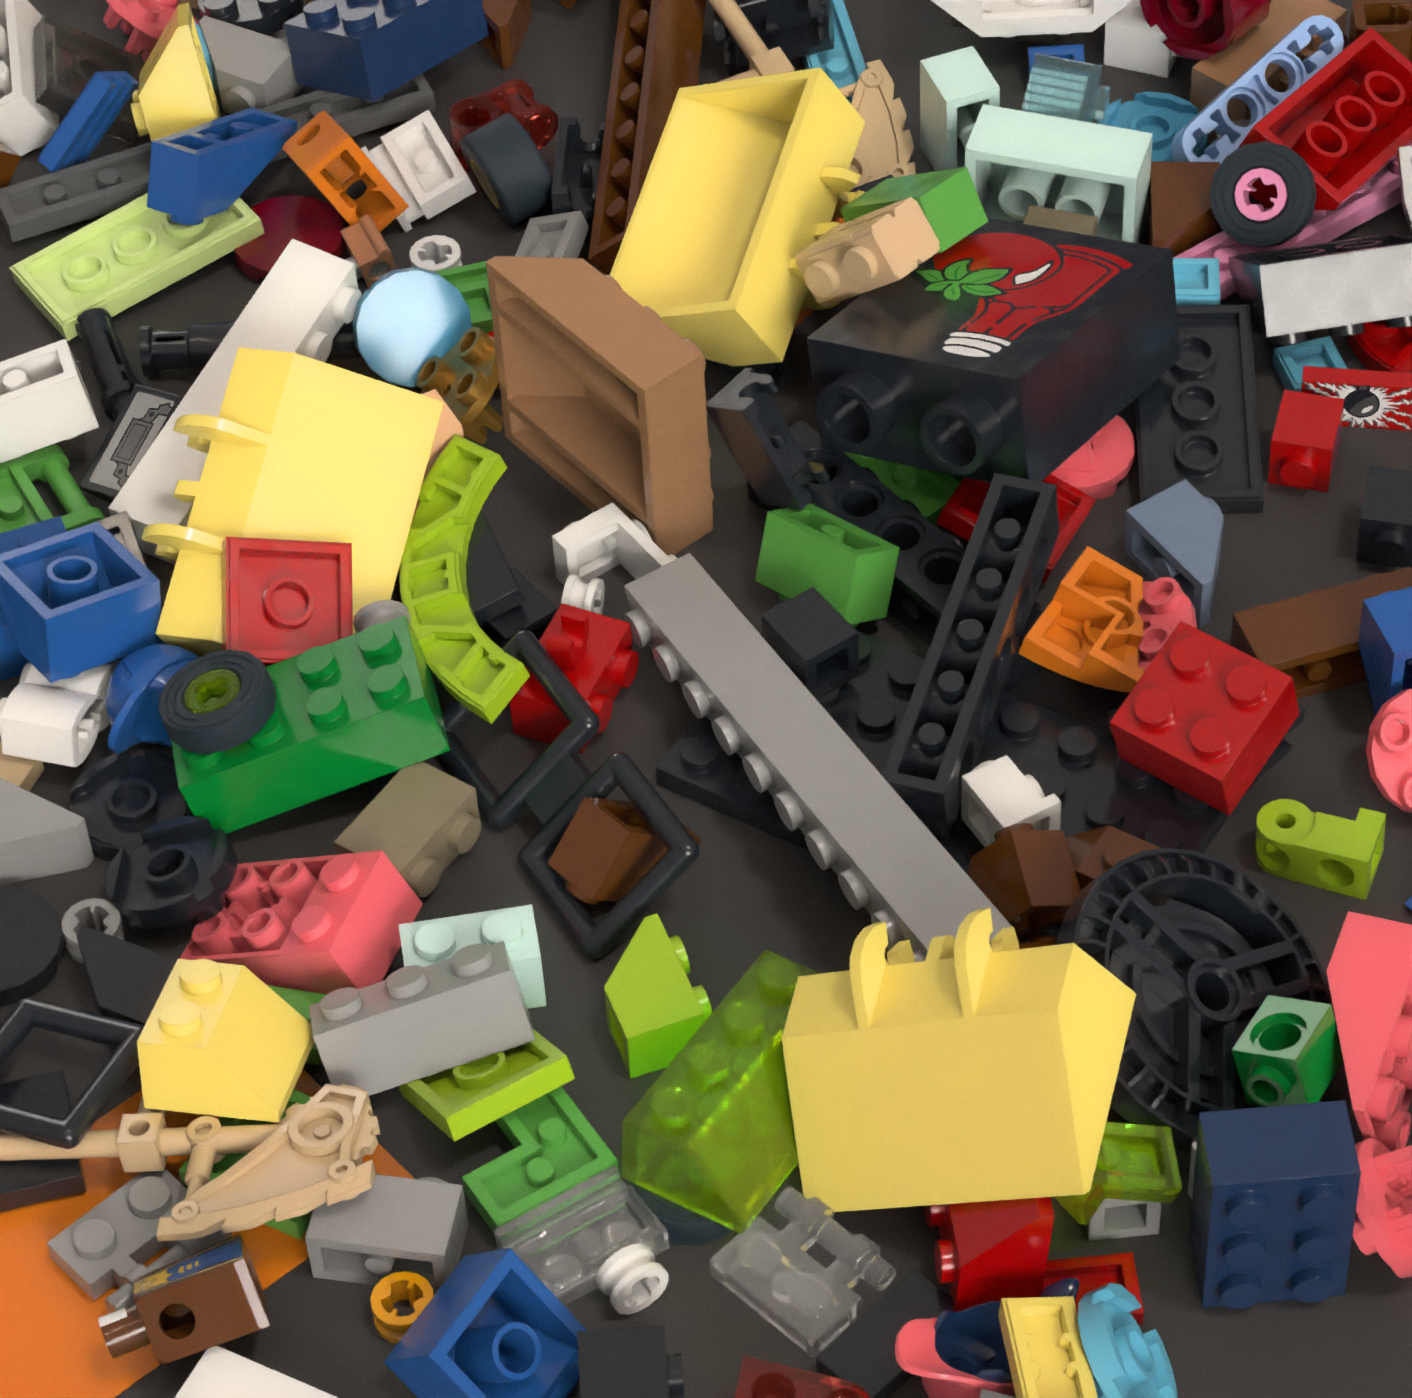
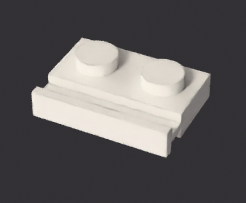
[361,109,477,233]

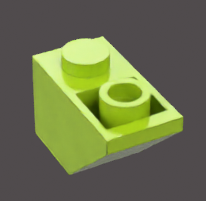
[604,913,714,1079]

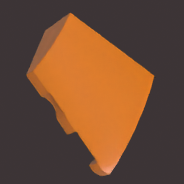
[1018,546,1144,693]

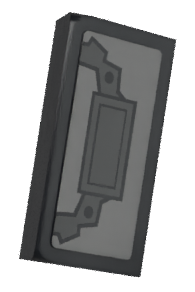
[79,384,183,504]

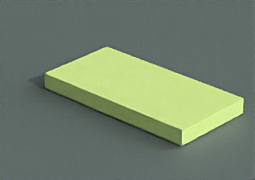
[9,193,265,341]

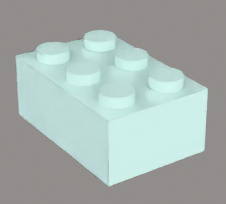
[965,104,1153,244]

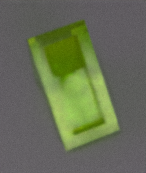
[1054,1122,1182,1225]

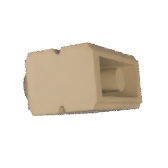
[795,197,940,307]

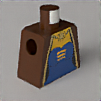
[98,1233,270,1364]

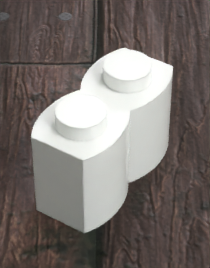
[0,660,120,767]

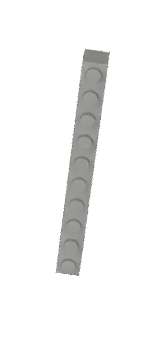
[624,553,1012,962]

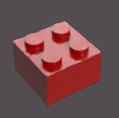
[1109,621,1300,816]

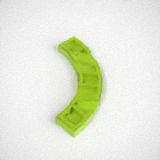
[400,434,530,724]

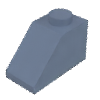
[1124,479,1224,627]

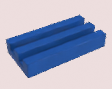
[38,71,140,173]

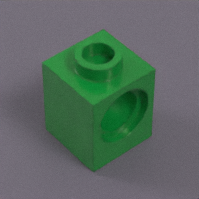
[1232,995,1343,1107]

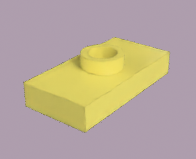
[998,1296,1098,1398]

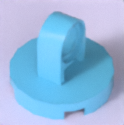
[1077,1283,1177,1398]

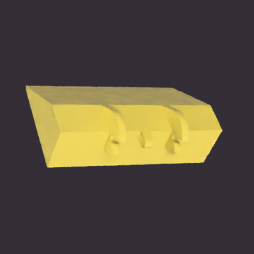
[610,67,865,367]
[141,347,444,657]
[781,908,1136,1214]

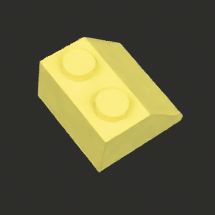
[131,2,219,142]
[137,959,315,1123]

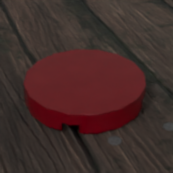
[234,195,346,282]

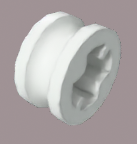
[409,235,462,272]
[561,574,605,615]
[596,1243,669,1315]

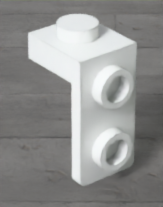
[552,502,678,586]

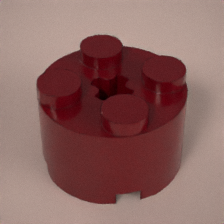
[1140,0,1271,60]

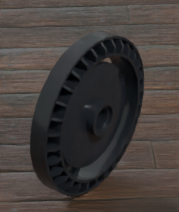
[1056,848,1335,1154]

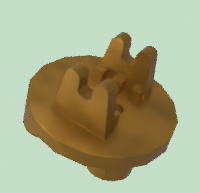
[416,327,503,443]

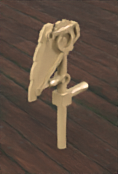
[708,0,916,187]
[0,1084,380,1242]

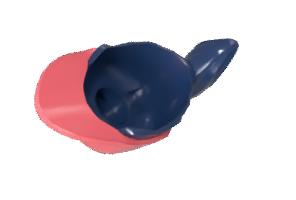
[895,1278,1080,1398]

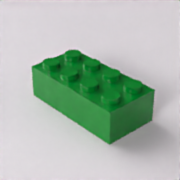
[171,615,451,834]

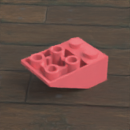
[179,850,423,994]
[1326,911,1412,1151]

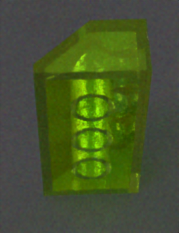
[621,949,821,1235]

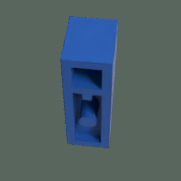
[147,108,298,225]

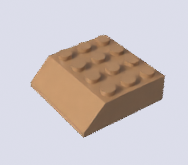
[486,256,714,556]

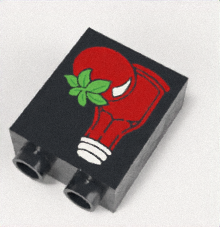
[807,217,1181,483]

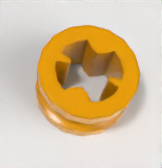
[370,1271,434,1344]

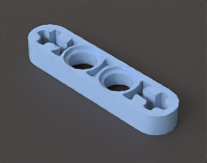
[1171,15,1344,165]

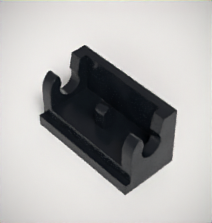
[714,0,834,76]
[551,117,605,241]
[706,368,830,510]

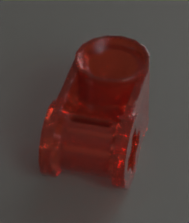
[449,79,559,172]

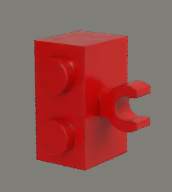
[510,603,639,754]

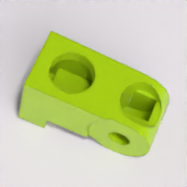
[1255,799,1386,900]

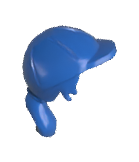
[105,644,200,754]

